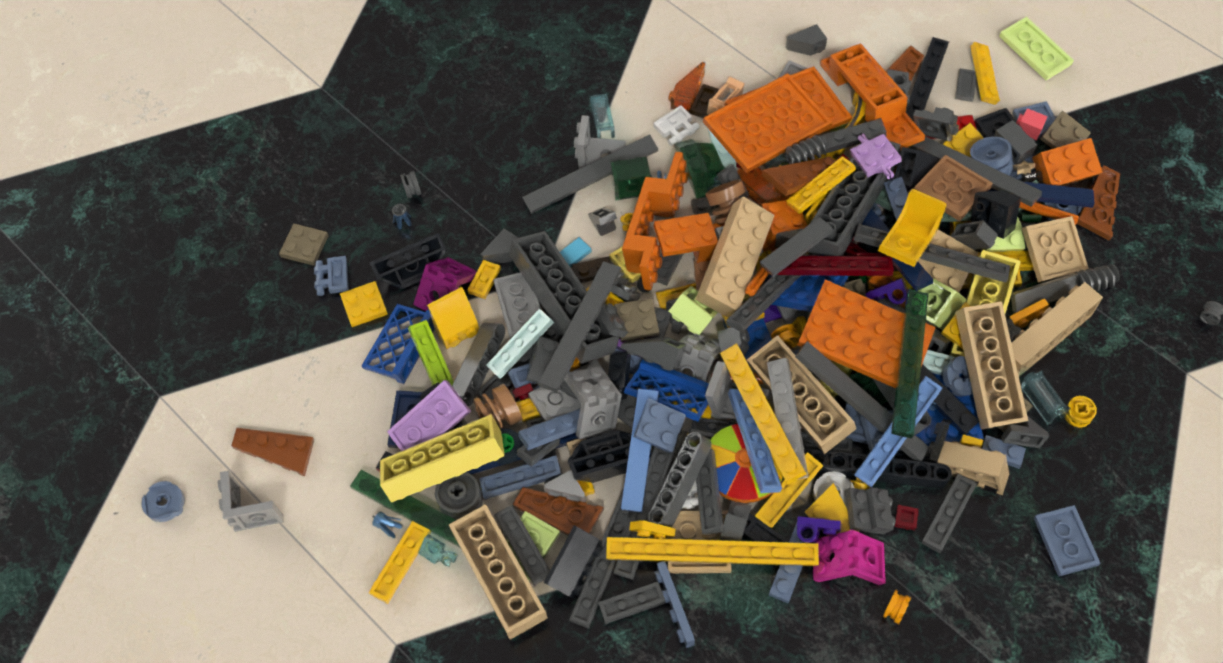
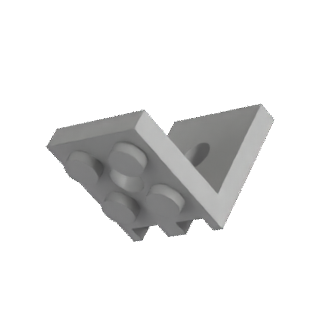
[574,115,626,174]
[674,332,721,382]
[705,361,771,423]
[564,366,622,440]
[218,471,283,532]

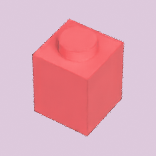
[1016,108,1048,140]

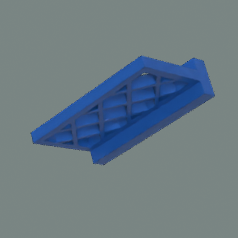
[361,304,435,384]
[624,359,709,422]

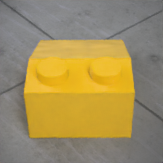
[427,287,479,349]

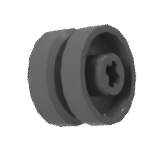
[435,472,483,522]

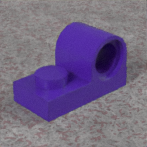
[865,277,909,304]
[797,516,842,543]

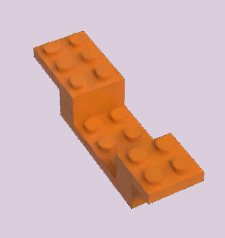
[820,43,925,150]
[622,152,688,290]
[653,200,807,263]

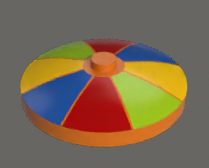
[710,424,783,503]

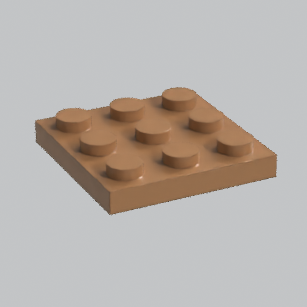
[914,155,993,221]

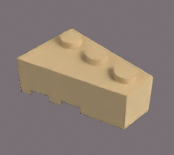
[938,441,1009,495]

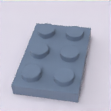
[1034,505,1101,576]

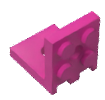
[813,530,886,585]

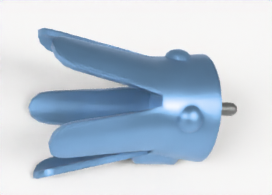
[392,204,411,229]
[372,512,402,538]

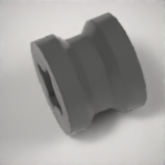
[1200,301,1223,325]

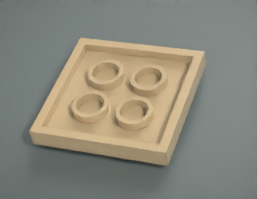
[1022,216,1089,283]
[918,230,978,293]
[667,511,731,573]

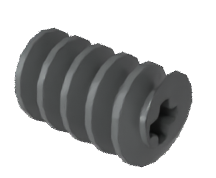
[785,135,826,165]
[1075,264,1120,291]

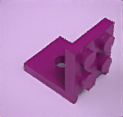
[413,257,477,311]

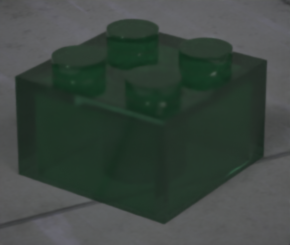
[611,157,651,201]

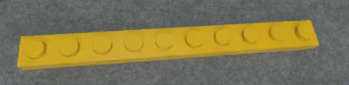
[606,537,819,566]

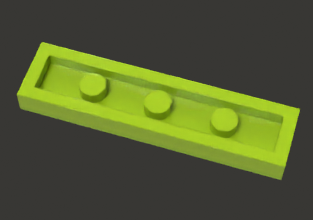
[408,320,454,385]

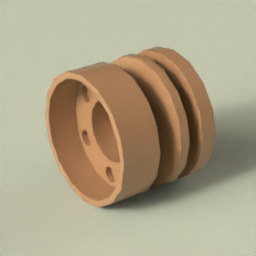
[705,179,749,224]
[473,384,522,429]

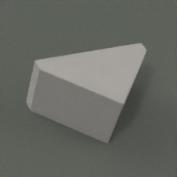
[544,470,586,502]

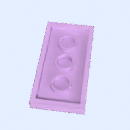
[387,380,471,451]

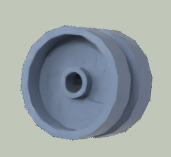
[970,137,1013,175]

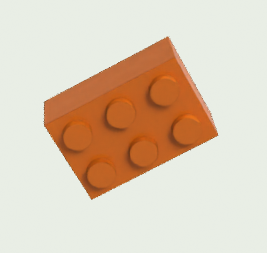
[1032,138,1103,186]

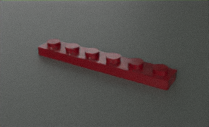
[777,256,894,276]

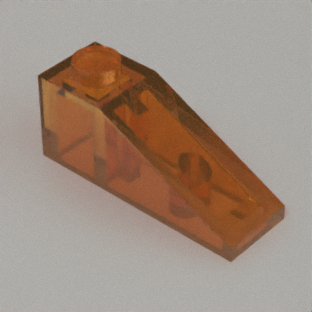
[668,62,706,113]

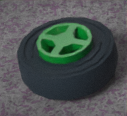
[494,428,523,464]

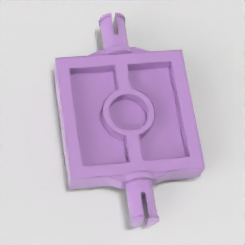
[850,134,902,179]

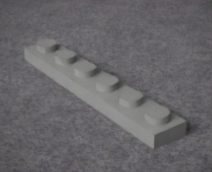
[767,358,809,480]

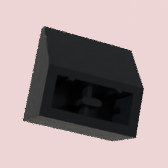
[894,147,939,190]
[970,191,1021,239]

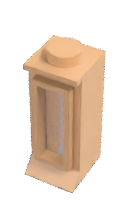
[707,76,745,114]

